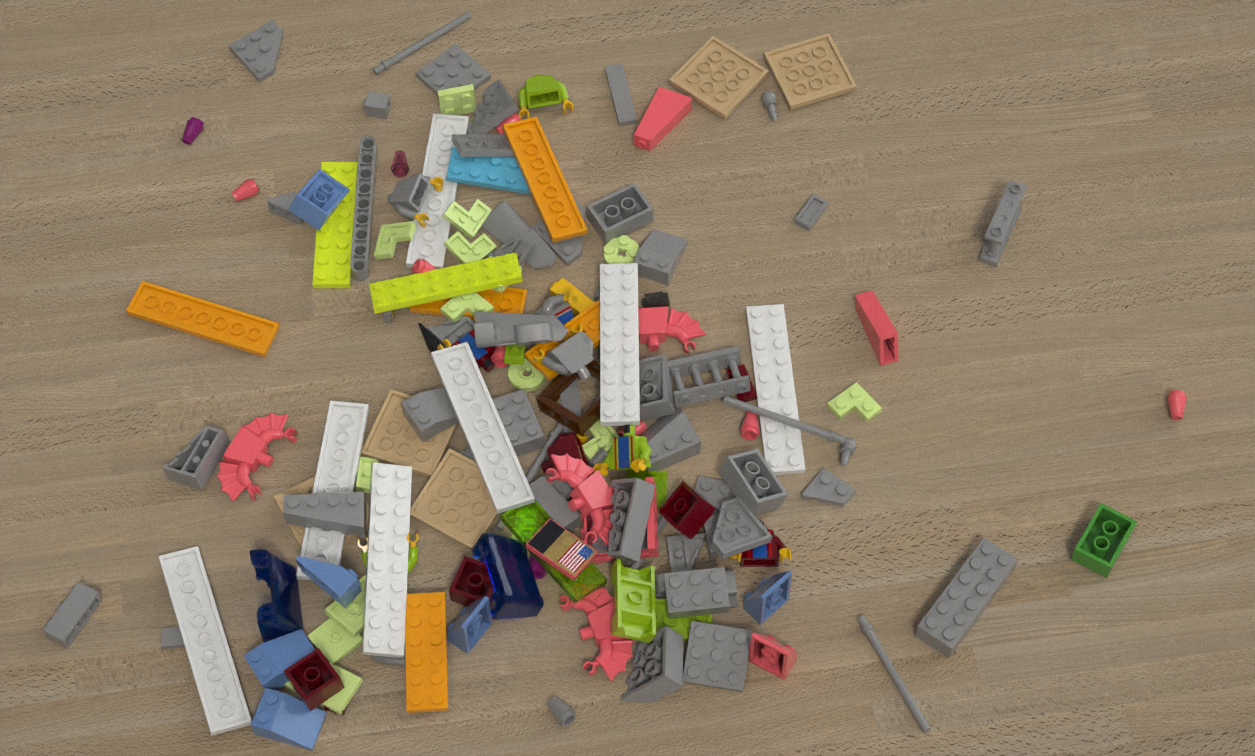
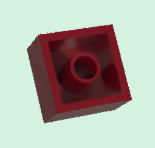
[658,481,716,540]
[449,556,503,608]
[284,648,345,711]

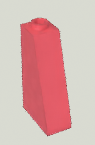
[634,87,692,151]
[855,290,898,366]

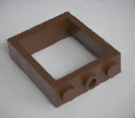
[536,359,600,436]

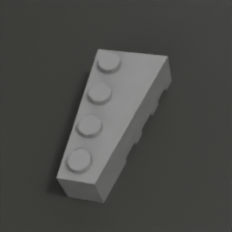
[608,478,655,563]
[283,491,366,538]

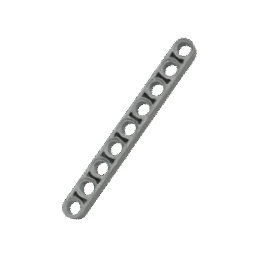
[350,136,378,282]

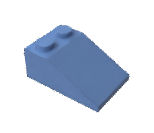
[288,169,350,230]
[296,556,362,609]
[743,571,792,625]
[447,596,492,654]
[244,629,315,691]
[251,688,327,751]

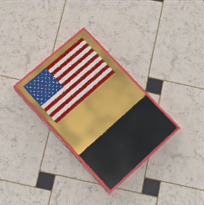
[525,518,598,581]

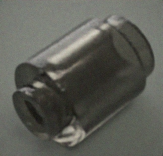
[641,291,670,308]

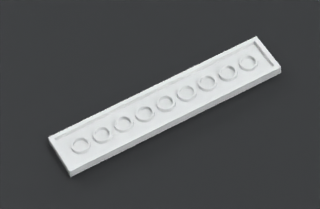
[406,113,469,269]
[600,263,640,426]
[746,304,806,475]
[431,342,535,514]
[296,401,369,580]
[362,462,412,658]
[159,546,252,736]

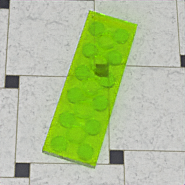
[500,500,607,603]

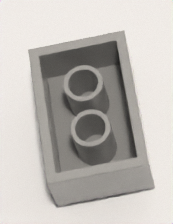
[587,183,653,245]
[492,389,545,457]
[718,449,788,515]
[663,567,730,619]

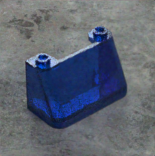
[471,533,544,620]
[250,549,304,642]

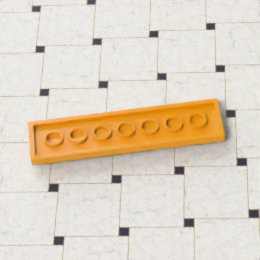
[502,116,588,243]
[126,281,280,358]

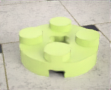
[604,235,640,264]
[508,356,546,393]

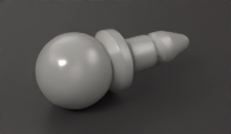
[762,91,777,122]
[840,438,856,466]

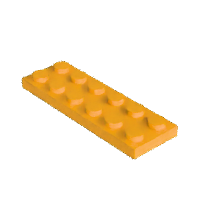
[409,287,527,319]
[524,299,600,381]
[405,592,449,713]

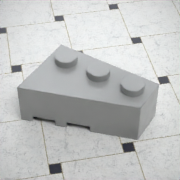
[162,425,230,490]

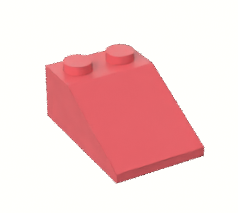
[749,633,797,680]

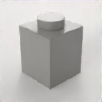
[363,91,391,120]

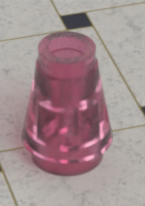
[391,150,409,177]

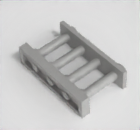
[979,180,1027,267]
[667,346,750,407]

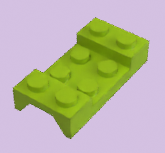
[611,558,656,643]

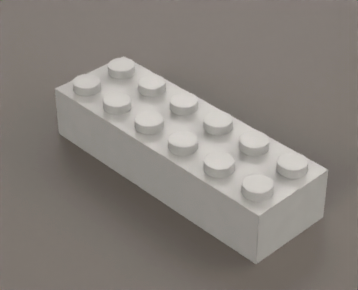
[915,538,1018,658]

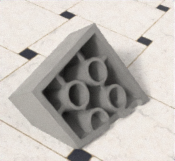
[640,406,701,476]
[621,626,684,703]

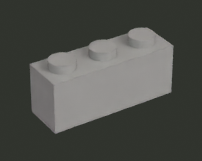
[529,476,580,532]
[43,582,102,649]

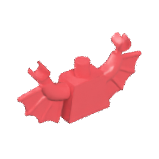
[638,306,706,354]
[217,412,298,502]
[545,453,614,547]
[559,582,634,681]

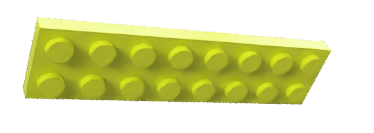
[312,162,358,288]
[369,252,523,314]

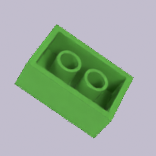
[1071,503,1137,578]

